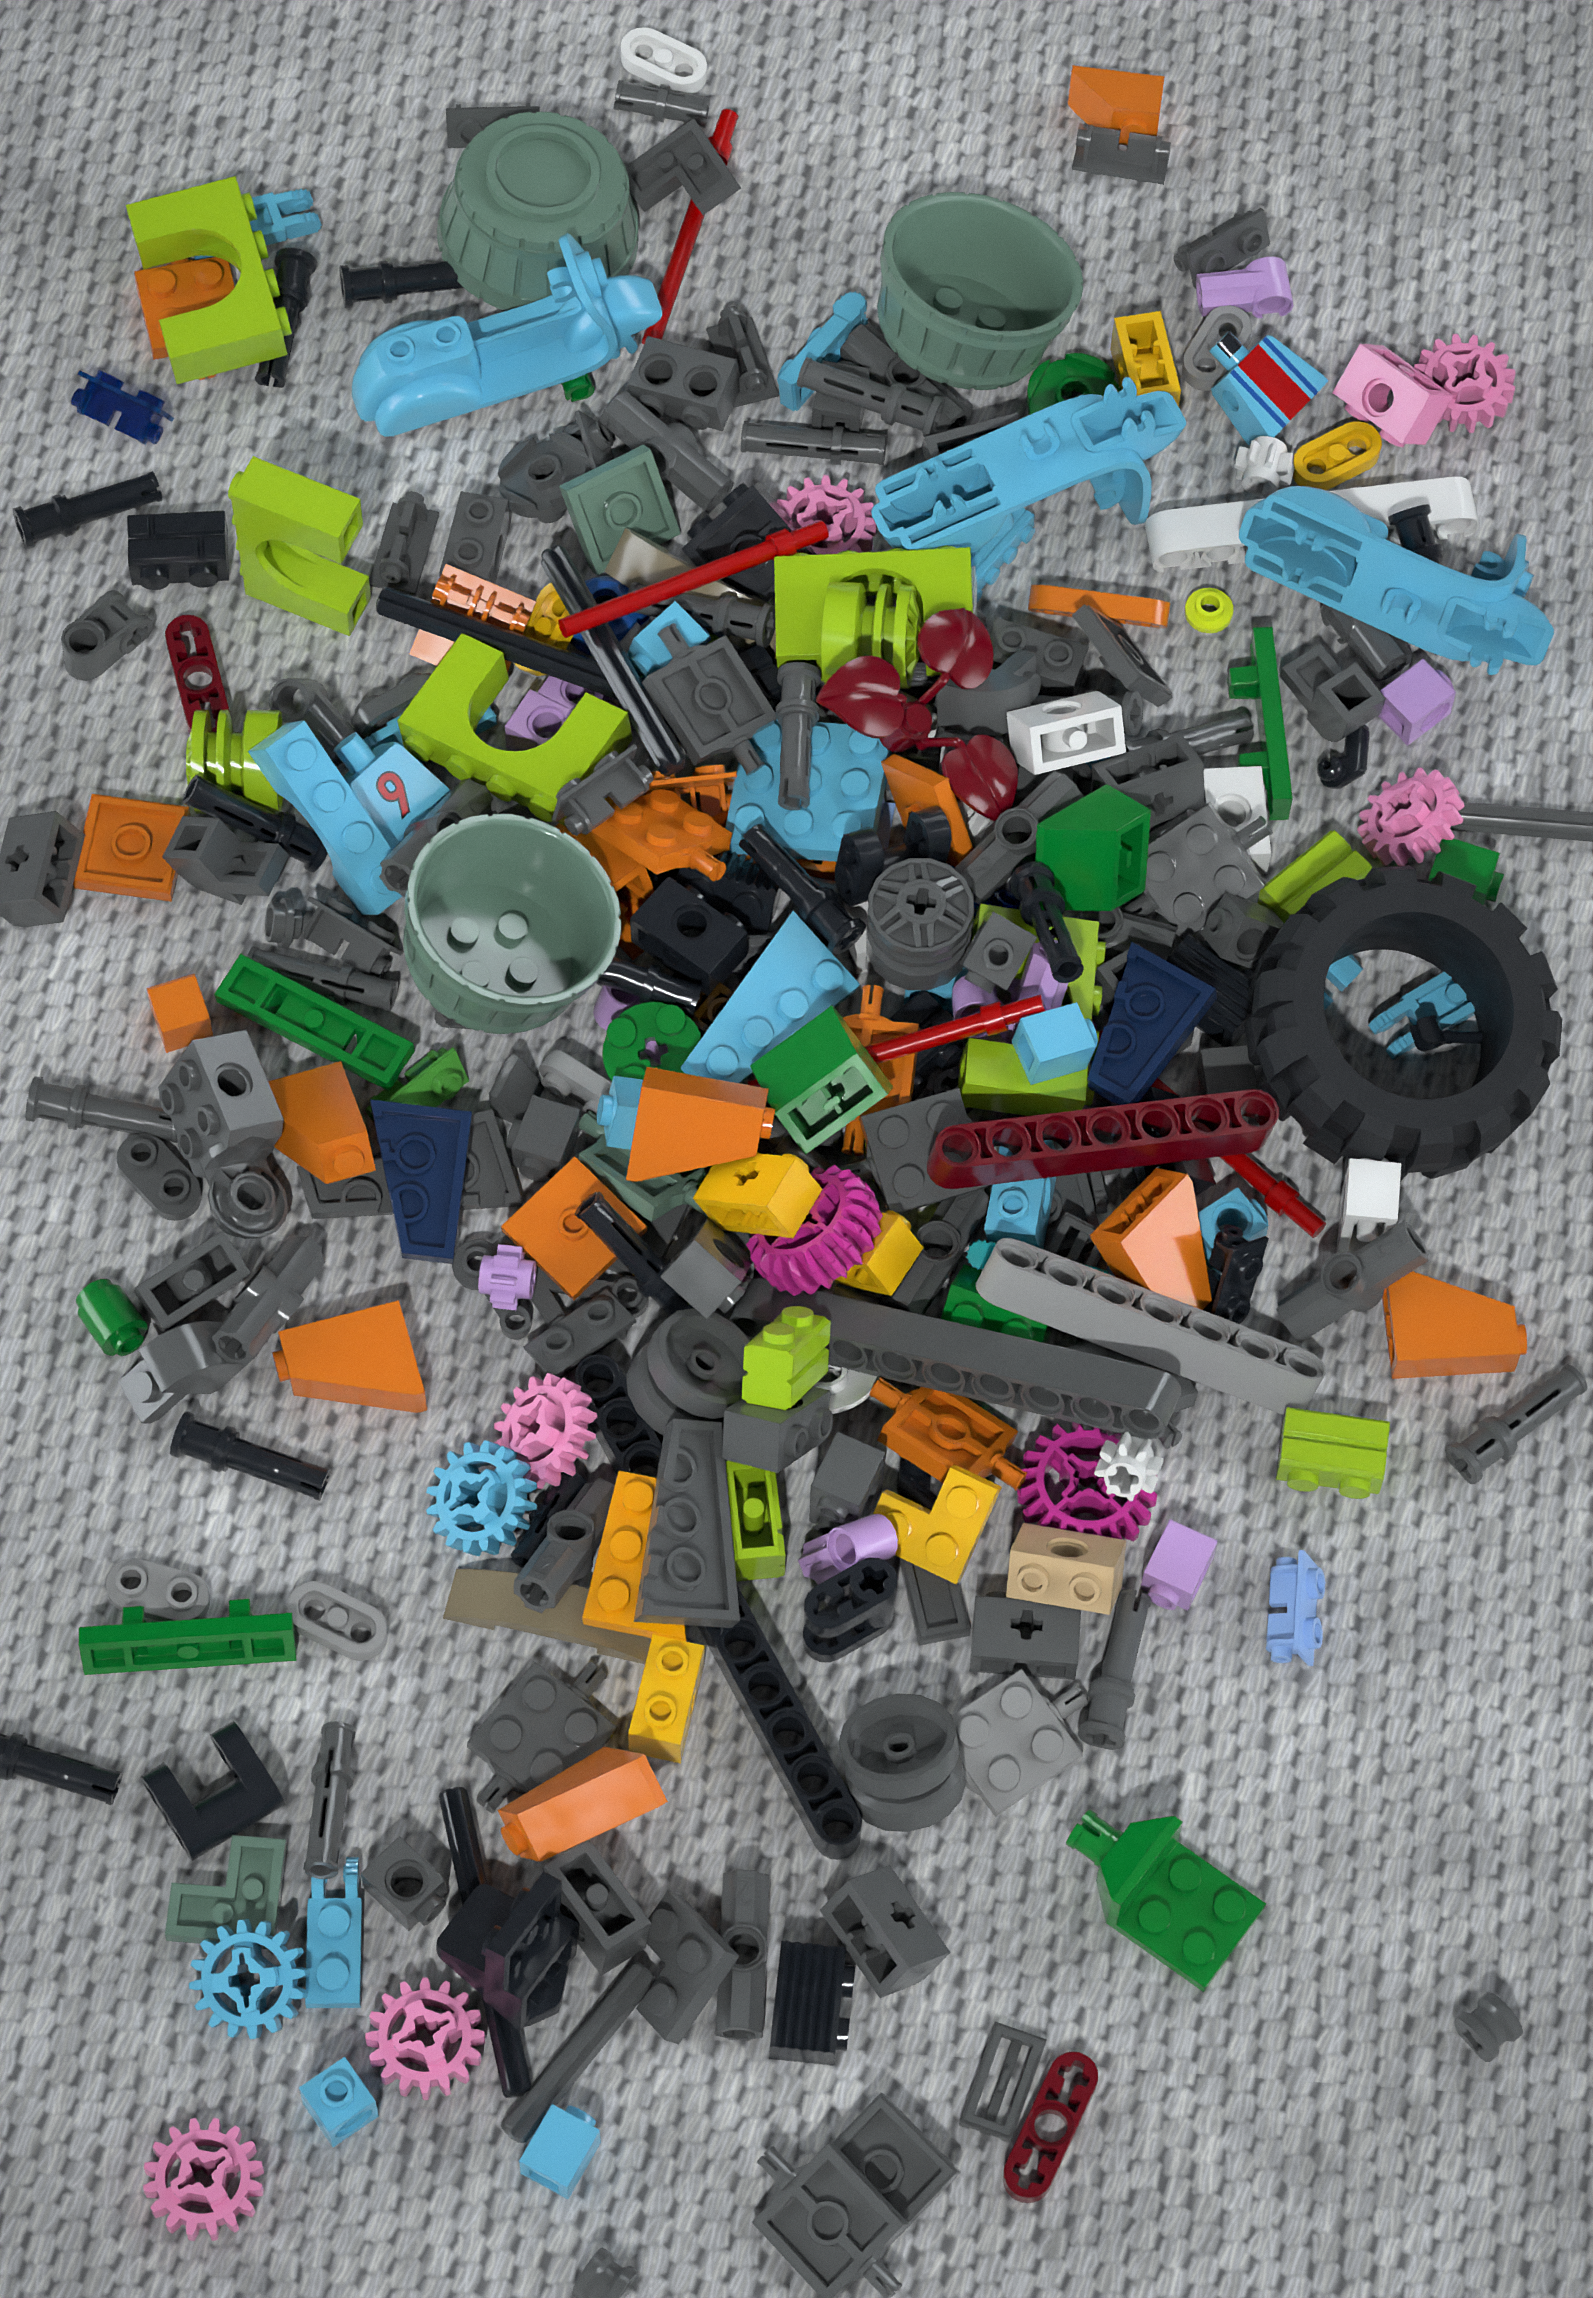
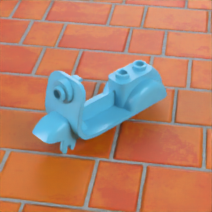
[352,233,662,437]
[871,377,1186,553]
[1239,486,1554,675]

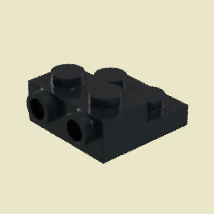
[681,483,817,603]

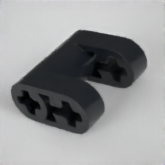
[835,805,952,907]
[803,1558,897,1663]
[140,1721,285,1861]

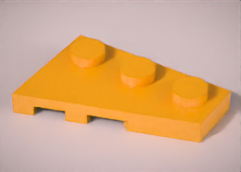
[582,1471,687,1642]

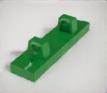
[1227,627,1293,821]
[214,954,415,1091]
[78,1599,296,1675]

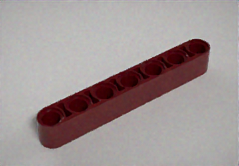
[927,1089,1279,1189]

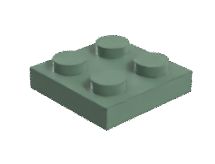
[559,445,681,575]

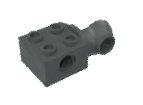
[158,1030,289,1239]

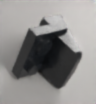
[436,1871,579,2031]

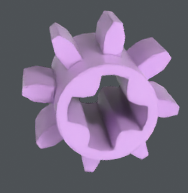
[478,1244,537,1310]

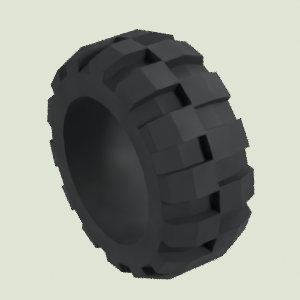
[1244,866,1563,1181]

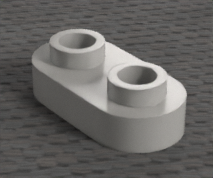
[1182,305,1252,391]
[539,1050,612,1115]
[105,1558,210,1622]
[287,1581,388,1661]

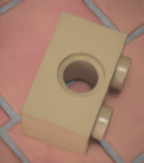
[1006,1523,1126,1615]

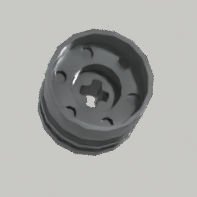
[866,858,974,990]

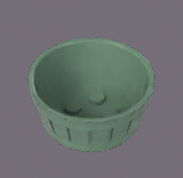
[437,112,639,311]
[877,192,1083,390]
[403,814,621,1034]

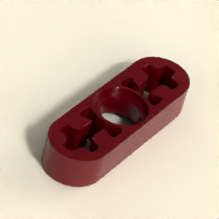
[165,615,230,734]
[1003,2052,1098,2203]

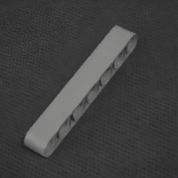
[976,1238,1326,1415]

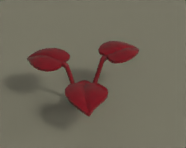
[816,608,1018,822]

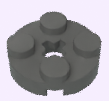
[498,433,592,523]

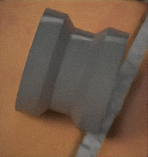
[1454,1992,1523,2062]
[572,2247,640,2298]

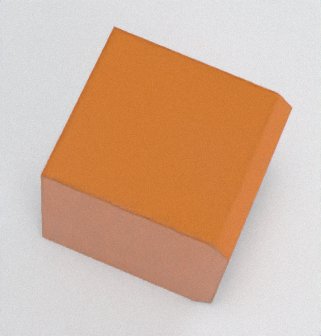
[146,974,213,1053]

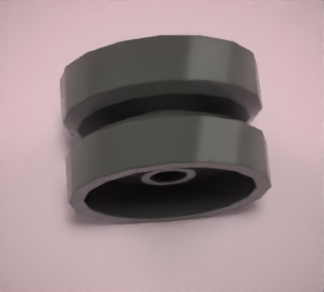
[626,1308,750,1435]
[838,1693,966,1832]

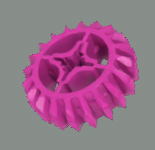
[746,1165,883,1296]
[1017,1422,1157,1542]

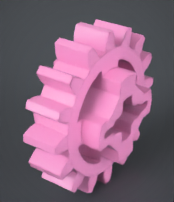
[1414,334,1516,433]
[777,475,877,555]
[1357,768,1465,866]
[494,1373,597,1489]
[365,1977,485,2100]
[143,2118,264,2241]

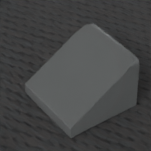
[489,1054,544,1123]

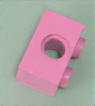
[1332,344,1453,447]

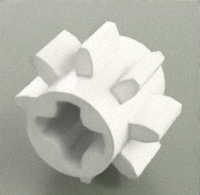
[1234,436,1294,496]
[1094,1432,1163,1501]

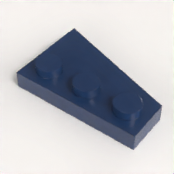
[1087,942,1217,1105]
[370,1100,472,1264]

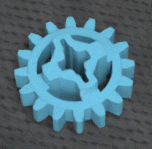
[426,1440,537,1556]
[189,1919,310,2039]

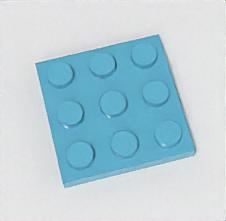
[725,720,892,862]

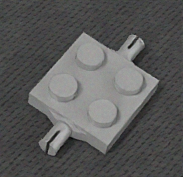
[952,1669,1088,1817]

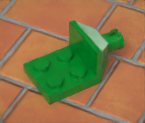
[1066,1809,1266,1992]

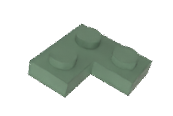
[165,1835,287,1949]

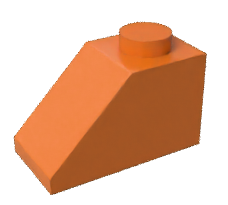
[1068,65,1165,145]

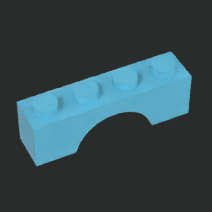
[248,720,402,915]

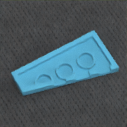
[681,911,860,1084]

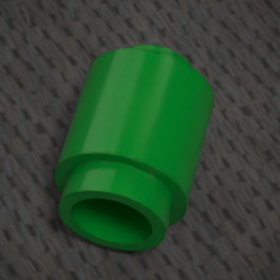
[76,1279,148,1356]

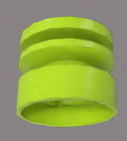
[821,582,922,689]
[186,710,283,814]

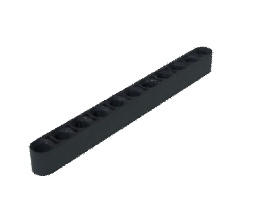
[575,1354,862,1860]

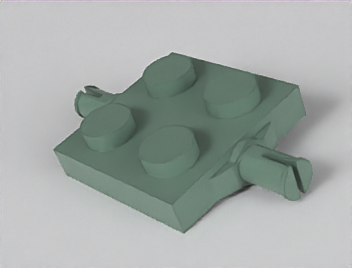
[578,1111,711,1222]

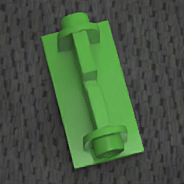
[365,1047,469,1122]

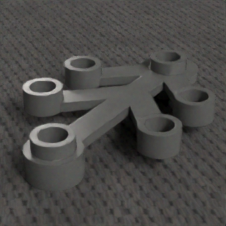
[452,1235,649,1340]

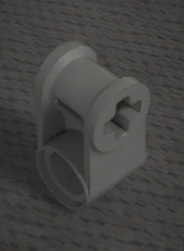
[61,590,153,681]

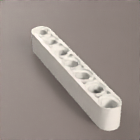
[1144,477,1479,572]

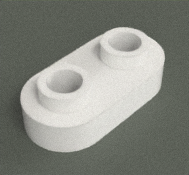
[620,27,707,94]

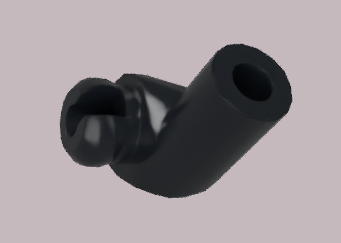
[1317,728,1370,789]
[897,1458,937,1510]

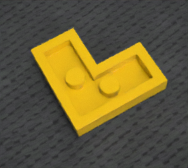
[873,1464,1002,1584]

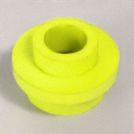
[1185,588,1234,633]

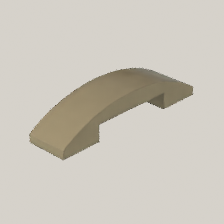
[604,528,776,661]
[443,1569,651,1664]

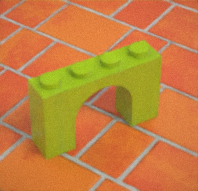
[126,176,292,385]
[228,456,371,636]
[774,546,973,681]
[397,633,633,826]
[958,904,1106,1116]

